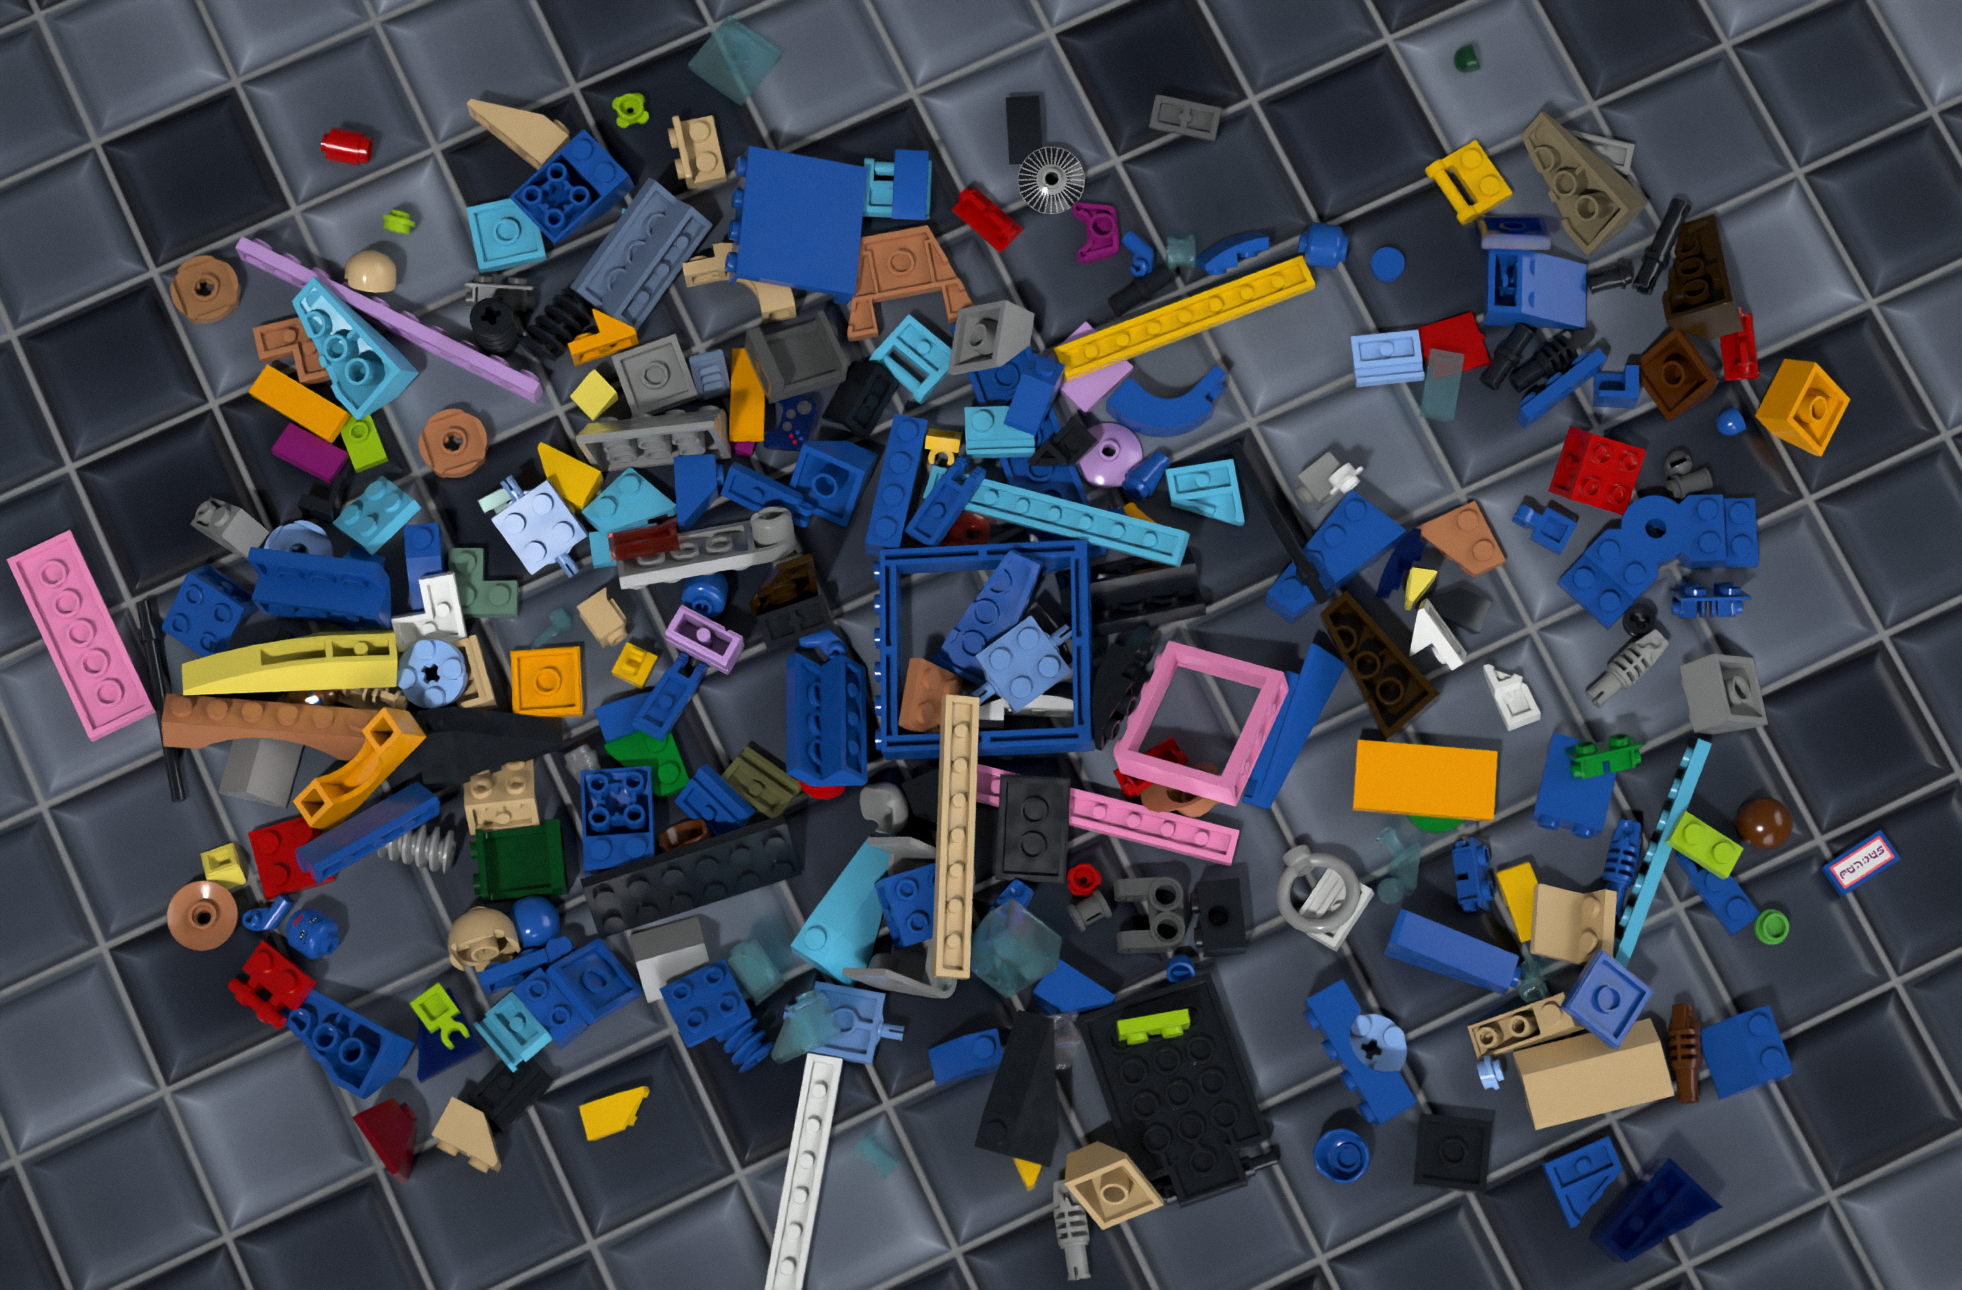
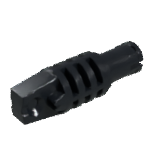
[1508,326,1595,393]

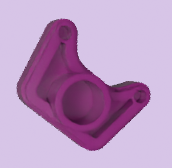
[1072,202,1120,265]

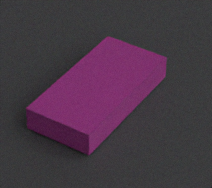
[272,423,349,485]

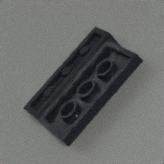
[1054,547,1207,639]

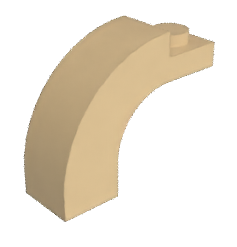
[682,243,797,324]

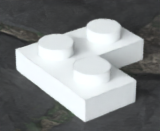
[391,571,467,653]

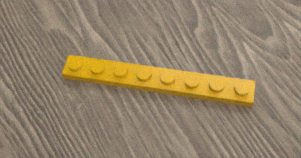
[1052,255,1316,383]

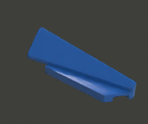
[1242,643,1345,810]

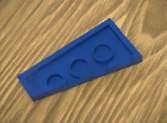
[929,549,1044,686]

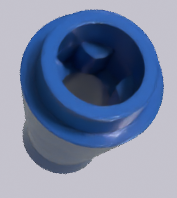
[1122,451,1170,501]

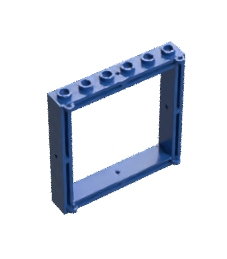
[874,539,1095,760]

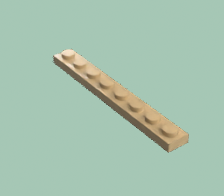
[931,694,980,980]

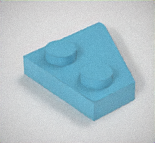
[582,467,677,538]

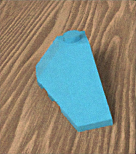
[292,276,419,420]
[790,836,890,988]

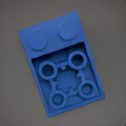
[510,129,635,244]
[1483,247,1587,330]
[580,766,657,877]

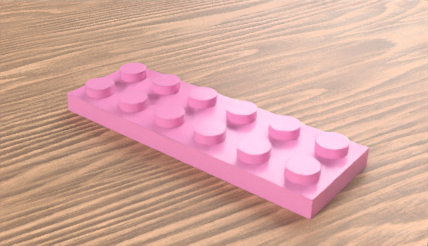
[7,530,156,742]

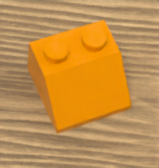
[1755,359,1851,457]

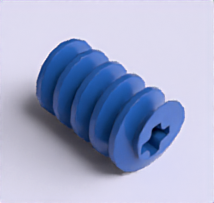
[715,1007,774,1073]

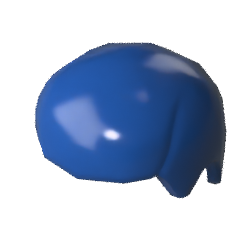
[507,896,561,951]
[1313,1128,1371,1184]

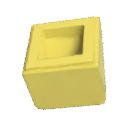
[570,369,619,421]
[1404,567,1437,610]
[200,842,246,890]

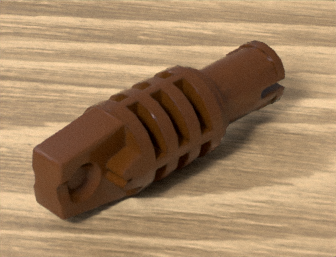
[1668,1003,1702,1104]

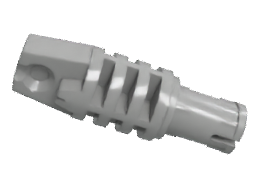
[1585,629,1669,709]
[1053,1180,1091,1281]

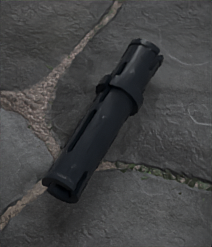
[1632,198,1691,295]

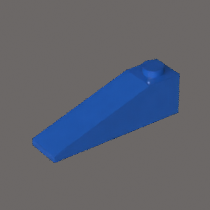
[280,989,415,1100]

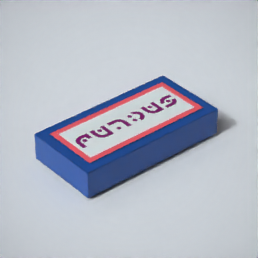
[1821,830,1901,898]

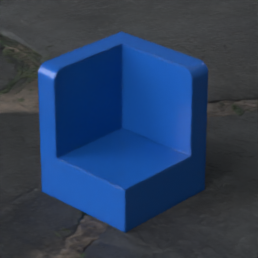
[1593,365,1639,409]

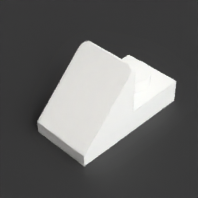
[1409,598,1467,671]

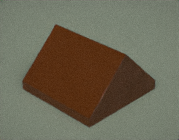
[1633,329,1719,422]

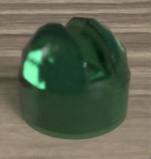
[1453,44,1480,73]

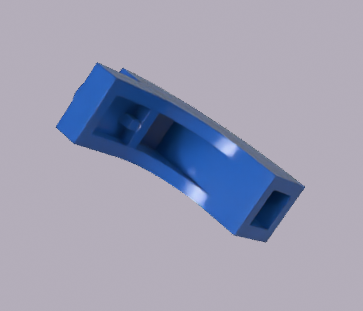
[1106,365,1226,438]

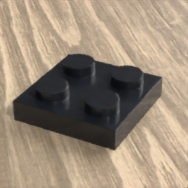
[1413,1113,1492,1194]

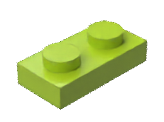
[1665,811,1744,880]
[1116,1009,1190,1044]

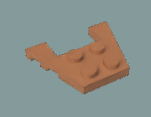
[847,225,975,342]

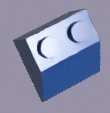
[1700,1005,1794,1100]

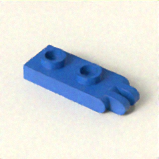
[720,462,814,527]

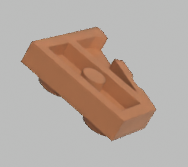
[1414,501,1506,578]

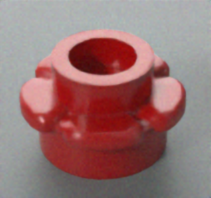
[1067,863,1101,897]

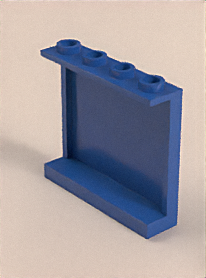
[725,146,867,305]

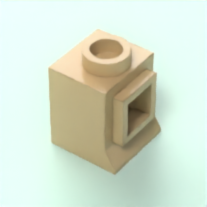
[576,588,628,648]

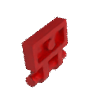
[228,940,317,1029]

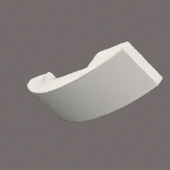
[979,695,1074,729]

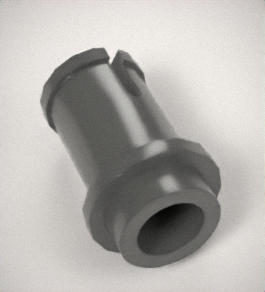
[1666,468,1713,501]

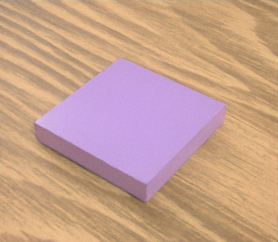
[1047,321,1134,416]

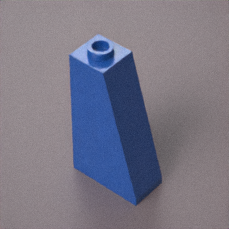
[1384,908,1522,996]

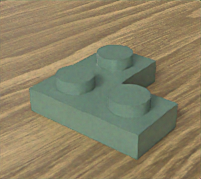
[448,548,519,618]

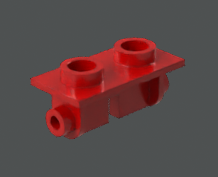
[951,186,1023,254]
[1719,308,1759,381]
[1113,736,1189,800]

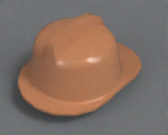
[1141,762,1220,818]

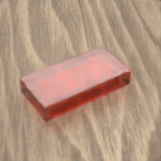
[608,522,680,562]

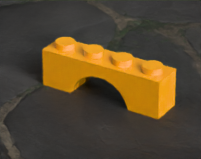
[293,707,426,830]

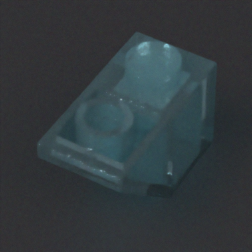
[727,939,785,1006]

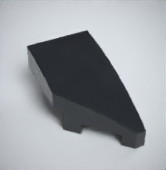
[1027,417,1099,467]
[1415,588,1492,635]

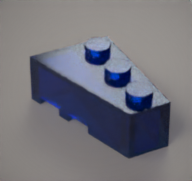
[1589,1158,1722,1263]

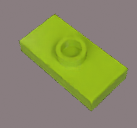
[339,405,389,473]

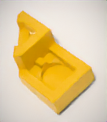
[579,1086,650,1141]

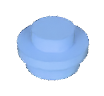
[1476,1055,1505,1090]

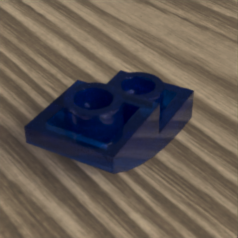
[1376,528,1425,600]

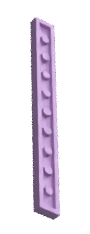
[235,236,543,405]

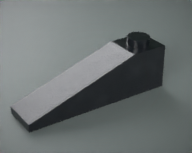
[417,707,563,789]
[974,1010,1060,1167]

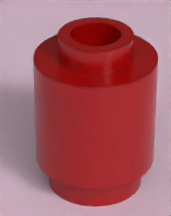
[321,127,373,166]

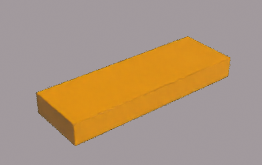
[729,348,765,442]
[248,364,350,444]

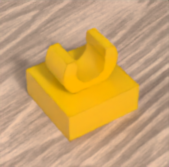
[925,428,963,467]
[611,642,659,690]

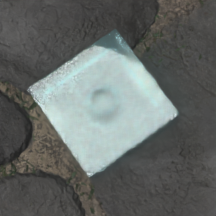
[688,15,782,106]

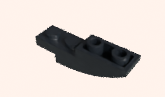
[1092,624,1155,751]

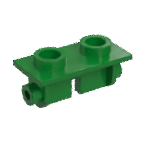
[1564,733,1642,780]

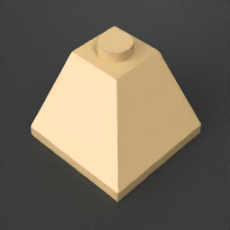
[1064,1141,1164,1230]

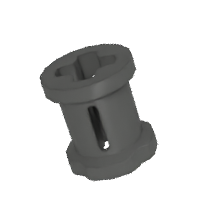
[1067,889,1112,933]

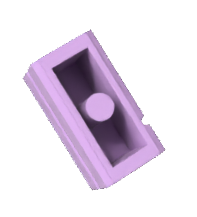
[665,605,745,675]

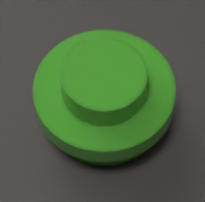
[1754,909,1789,945]

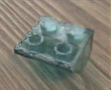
[970,898,1062,999]

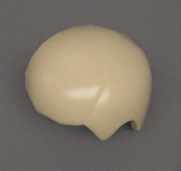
[345,250,396,293]

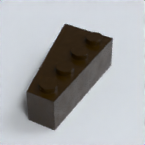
[1320,590,1440,742]

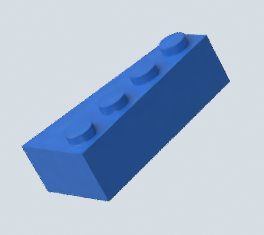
[1264,489,1407,625]

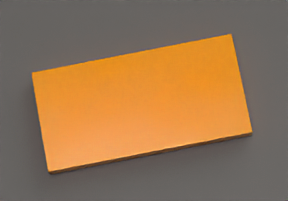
[1352,740,1498,822]

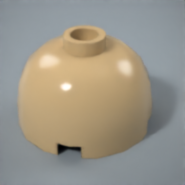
[448,906,520,972]

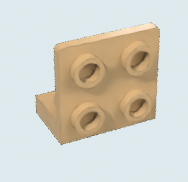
[464,759,540,835]
[1530,884,1617,966]

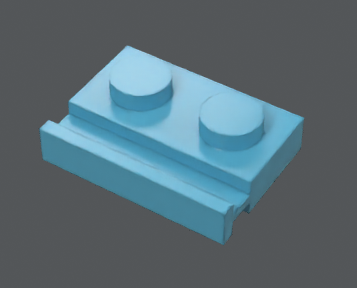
[964,406,1035,459]
[472,991,553,1072]

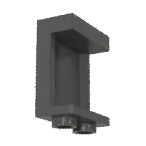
[744,310,851,404]

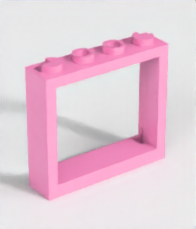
[1113,641,1289,806]

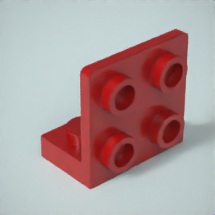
[1548,426,1646,515]

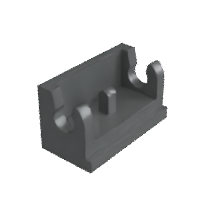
[1149,94,1222,142]

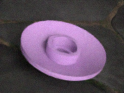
[1076,423,1143,489]

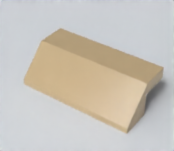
[1513,1018,1674,1130]

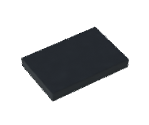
[995,774,1071,884]

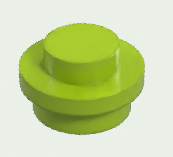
[381,209,415,235]

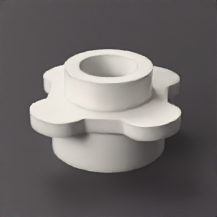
[1328,463,1364,495]

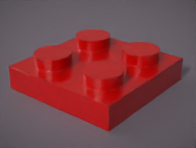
[248,817,335,901]

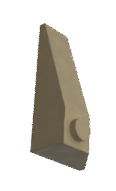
[1521,111,1648,256]

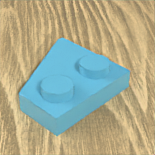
[1165,459,1245,526]

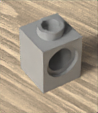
[1295,451,1342,511]

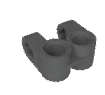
[1113,877,1185,954]

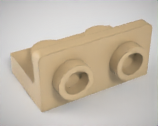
[668,115,727,189]

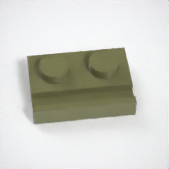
[721,746,802,821]

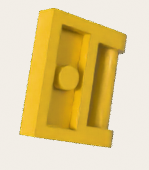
[1425,140,1513,225]

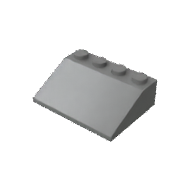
[576,406,732,472]

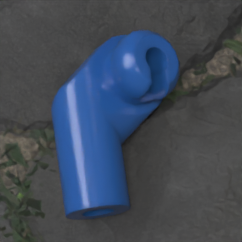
[1121,230,1154,279]
[799,629,847,659]
[242,893,294,931]

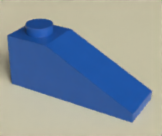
[404,522,446,613]

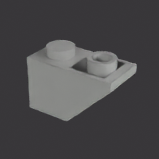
[190,497,269,559]

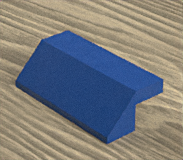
[247,547,392,630]
[786,652,867,787]
[295,781,440,884]

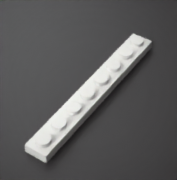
[765,1053,843,1290]

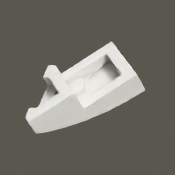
[1483,664,1541,731]

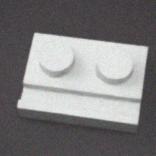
[1294,868,1374,952]

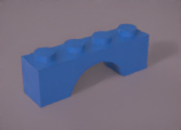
[865,414,928,557]
[1302,979,1417,1128]

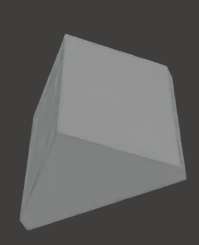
[218,738,304,809]
[630,916,711,1003]

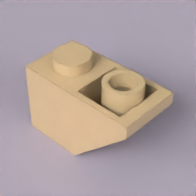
[431,1097,502,1173]

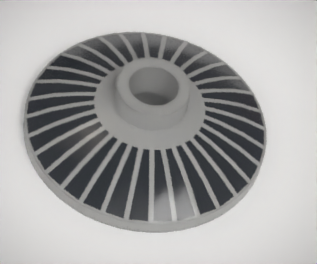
[1018,147,1085,214]

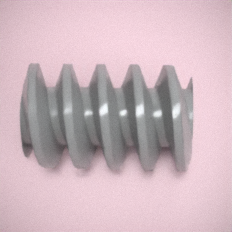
[377,823,456,875]

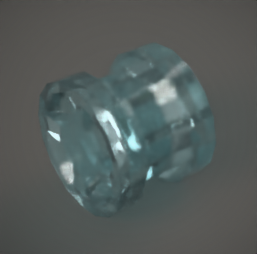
[1166,235,1195,269]

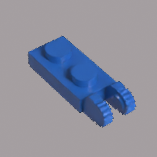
[905,455,986,547]
[632,652,709,742]
[1674,852,1760,937]
[477,936,576,995]

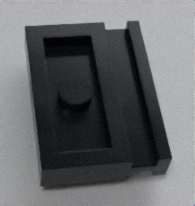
[467,1058,555,1133]

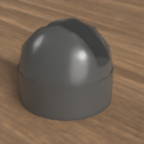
[1663,451,1692,478]

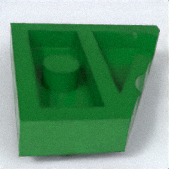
[604,731,690,800]

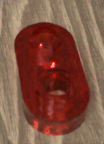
[924,514,991,547]

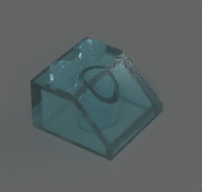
[771,990,844,1065]

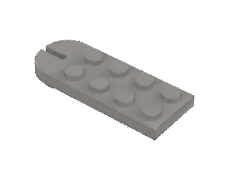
[614,506,796,590]

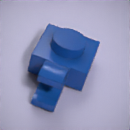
[1511,504,1578,556]

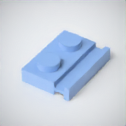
[1350,330,1425,387]

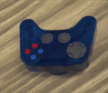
[762,395,817,452]

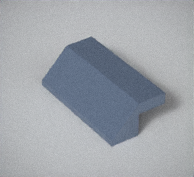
[570,178,713,331]

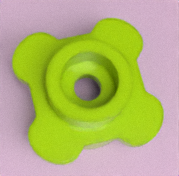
[612,93,649,129]

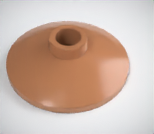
[167,881,238,951]

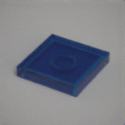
[1475,216,1551,250]

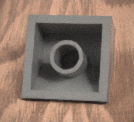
[1680,654,1768,734]

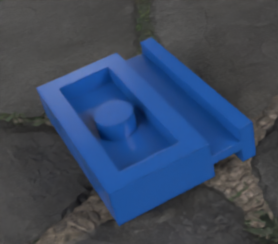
[674,764,756,837]

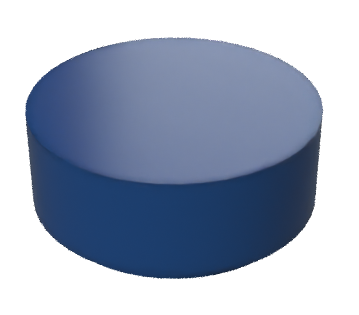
[1370,247,1405,283]

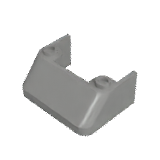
[842,837,975,998]

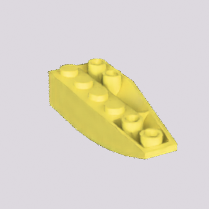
[182,629,398,695]

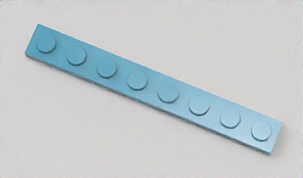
[923,465,1190,568]
[1613,739,1712,968]

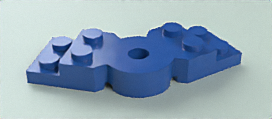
[1557,495,1759,630]

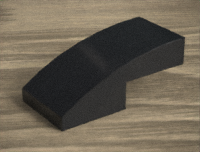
[1005,95,1042,165]

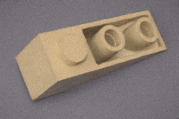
[1468,992,1585,1060]

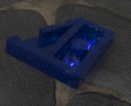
[417,987,483,1083]

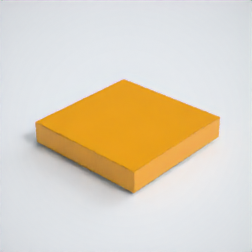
[510,646,584,718]

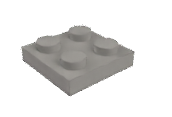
[611,334,699,415]

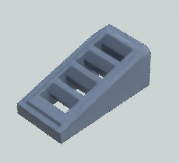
[689,349,731,403]

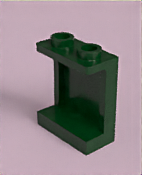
[470,819,569,904]

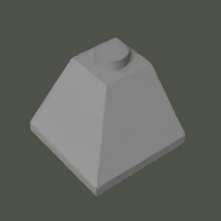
[948,300,1035,375]

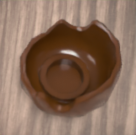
[1734,797,1793,850]
[657,819,712,853]

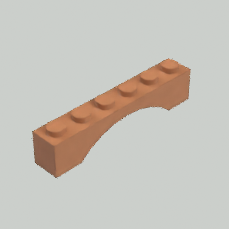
[161,693,378,761]

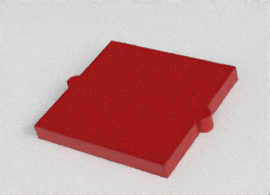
[1416,312,1490,381]

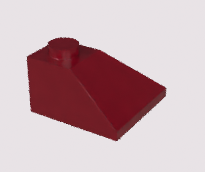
[352,1098,418,1186]

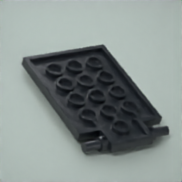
[1076,972,1278,1209]

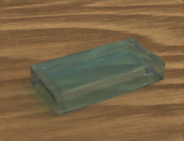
[1419,348,1465,422]

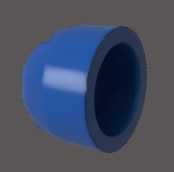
[1717,406,1746,436]
[1166,954,1195,984]

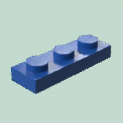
[1516,348,1607,429]

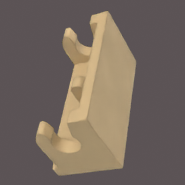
[451,634,498,711]

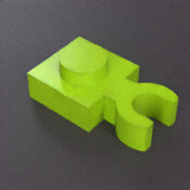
[409,982,470,1050]

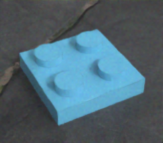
[466,198,547,274]
[333,476,421,556]

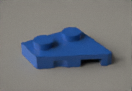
[1541,1136,1623,1229]

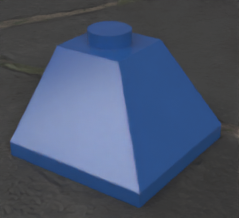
[789,441,878,528]

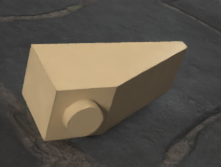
[466,99,570,170]

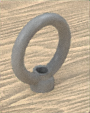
[1276,845,1360,934]

